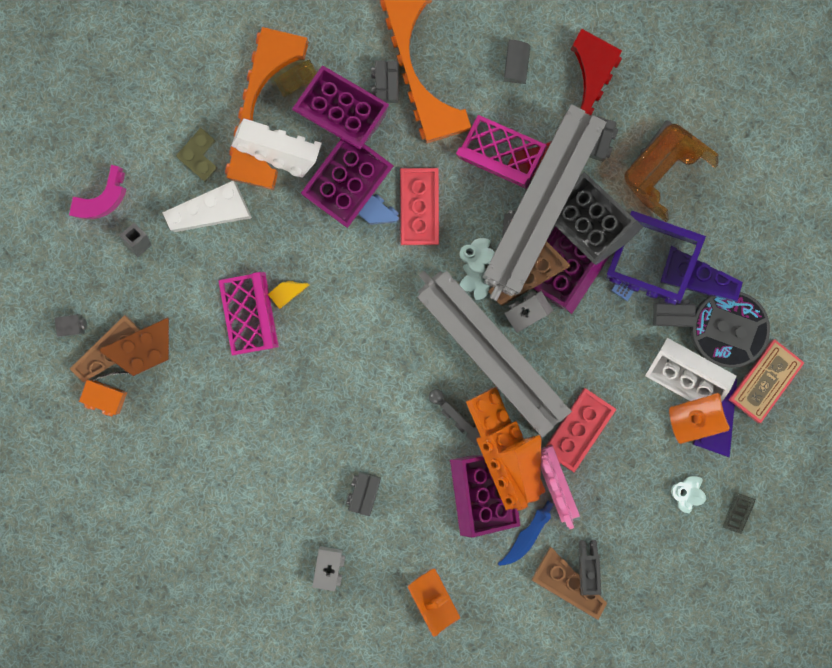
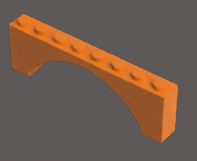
[380,0,471,143]
[225,27,309,190]

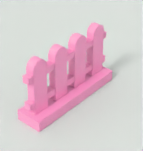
[541,445,580,529]

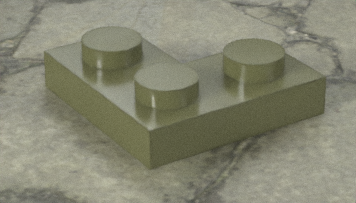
[176,128,217,182]

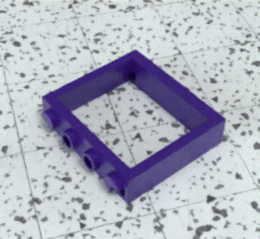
[607,211,706,305]

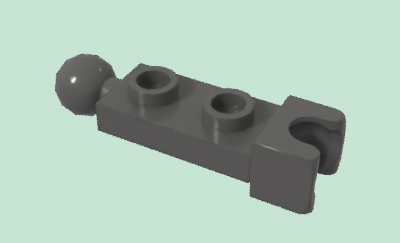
[429,389,480,446]

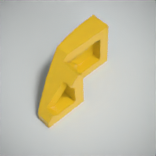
[268,281,310,309]

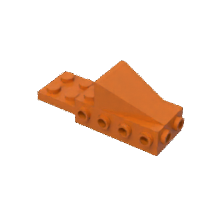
[466,387,546,511]

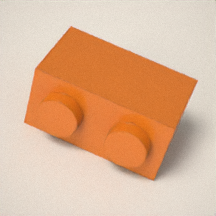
[79,379,127,417]

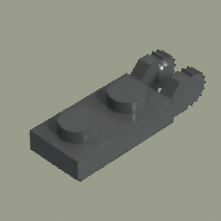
[578,540,602,595]

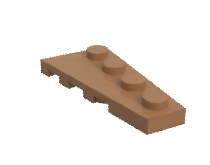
[488,241,570,306]
[70,315,141,382]
[531,547,607,620]

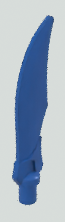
[498,500,554,566]

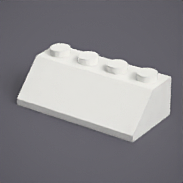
[645,338,736,402]

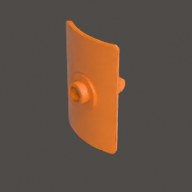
[669,393,730,444]
[408,569,460,637]

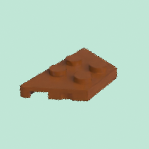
[99,317,169,376]

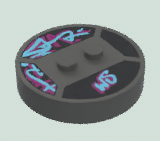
[690,292,770,368]

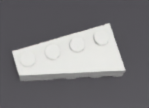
[162,181,252,232]

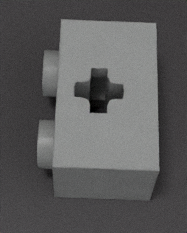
[504,291,553,333]
[312,546,345,591]

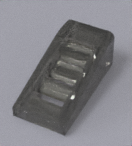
[723,492,756,534]

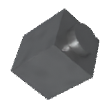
[119,223,152,258]
[54,315,87,337]

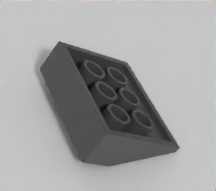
[555,172,643,265]

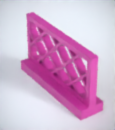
[456,115,547,189]
[218,272,279,356]

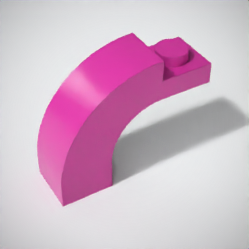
[69,165,127,219]

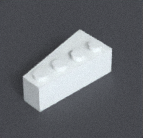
[231,119,322,178]

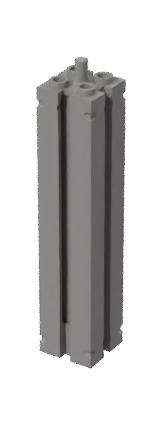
[482,104,607,301]
[417,271,572,438]

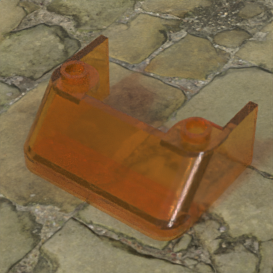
[624,124,719,222]

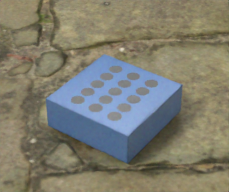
[611,283,634,301]

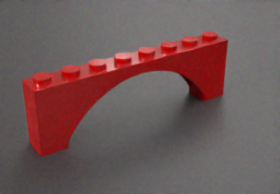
[507,29,622,181]

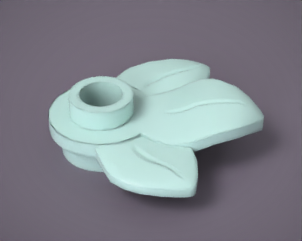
[460,238,495,274]
[460,263,491,300]
[671,476,706,513]

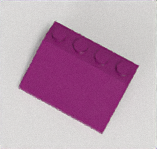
[292,65,389,150]
[301,139,394,228]
[533,226,610,314]
[450,454,520,538]

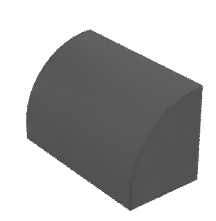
[503,39,531,84]

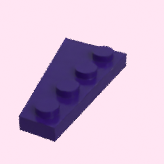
[661,245,743,302]
[693,379,737,458]

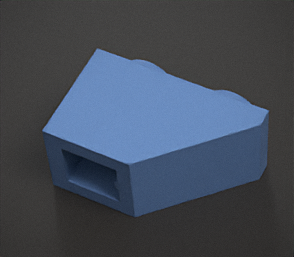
[358,194,400,225]

